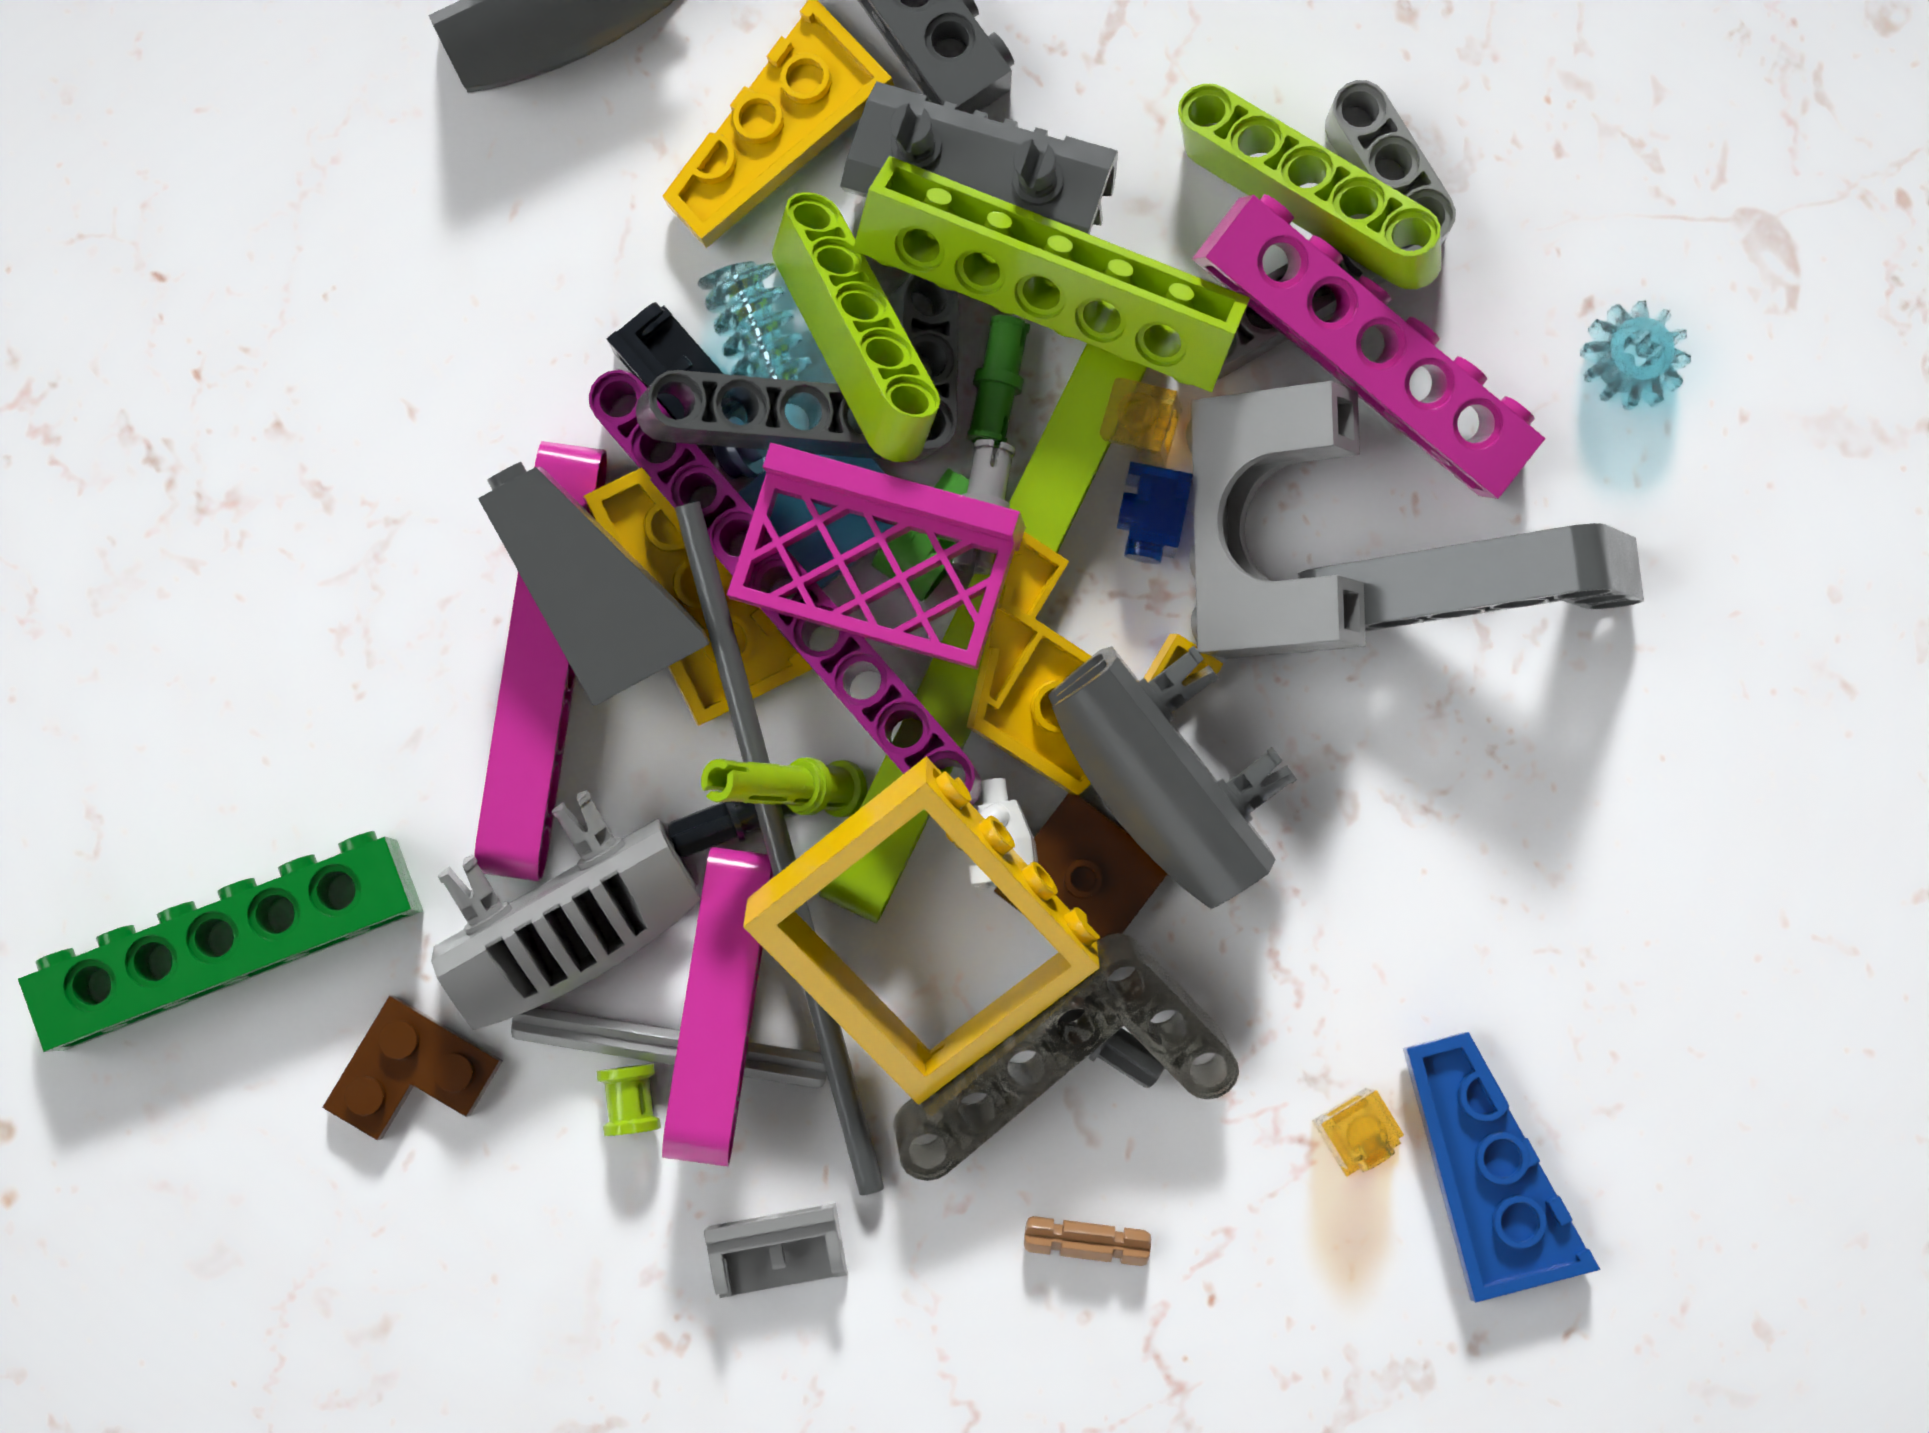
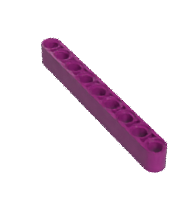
[589,370,982,806]

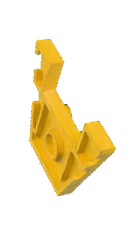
[966,531,1223,795]

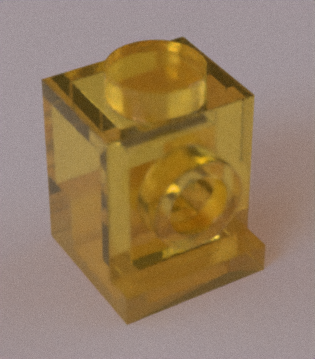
[1312,1088,1404,1177]

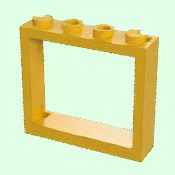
[743,756,1100,1105]

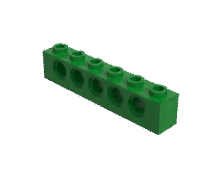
[18,831,423,1052]

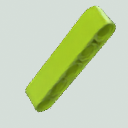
[1178,84,1442,289]
[772,192,940,462]

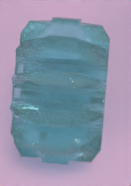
[1580,300,1692,410]

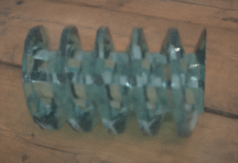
[697,261,812,381]

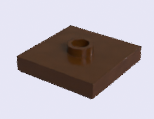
[993,793,1167,964]

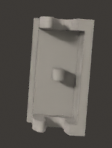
[704,1203,848,1298]

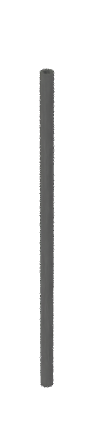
[675,501,884,1195]

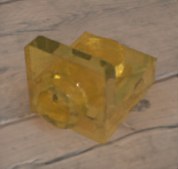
[1100,377,1182,469]

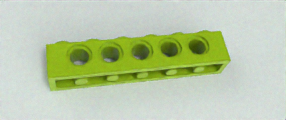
[853,156,1250,393]

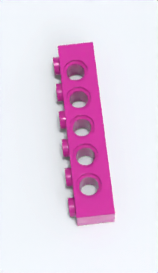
[1192,194,1546,499]

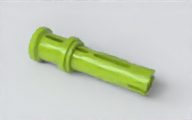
[701,757,867,817]

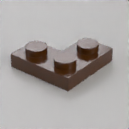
[322,996,503,1140]

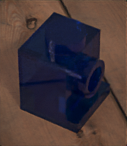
[1116,461,1193,564]

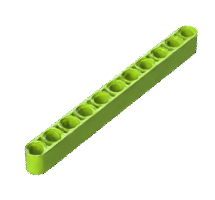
[819,343,1148,924]

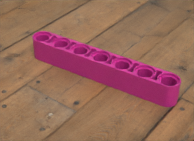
[474,441,607,882]

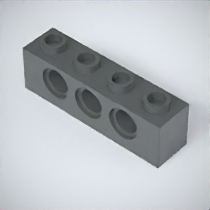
[857,0,1014,114]

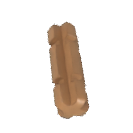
[1023,1216,1151,1266]

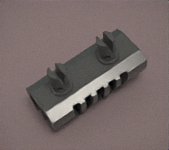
[428,0,675,93]
[840,81,1118,234]
[1048,646,1297,909]

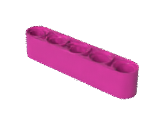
[662,847,774,1167]

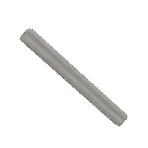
[511,1007,827,1088]

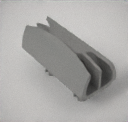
[431,790,701,1030]

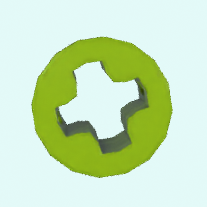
[596,1064,661,1136]

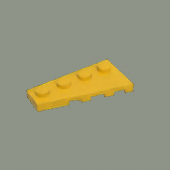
[662,0,894,248]
[583,467,812,726]

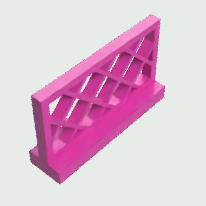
[727,442,1026,670]

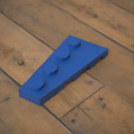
[1402,1032,1601,1303]

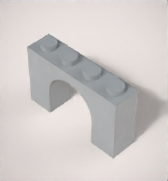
[1186,381,1366,659]

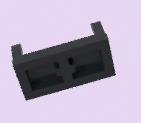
[606,302,742,420]

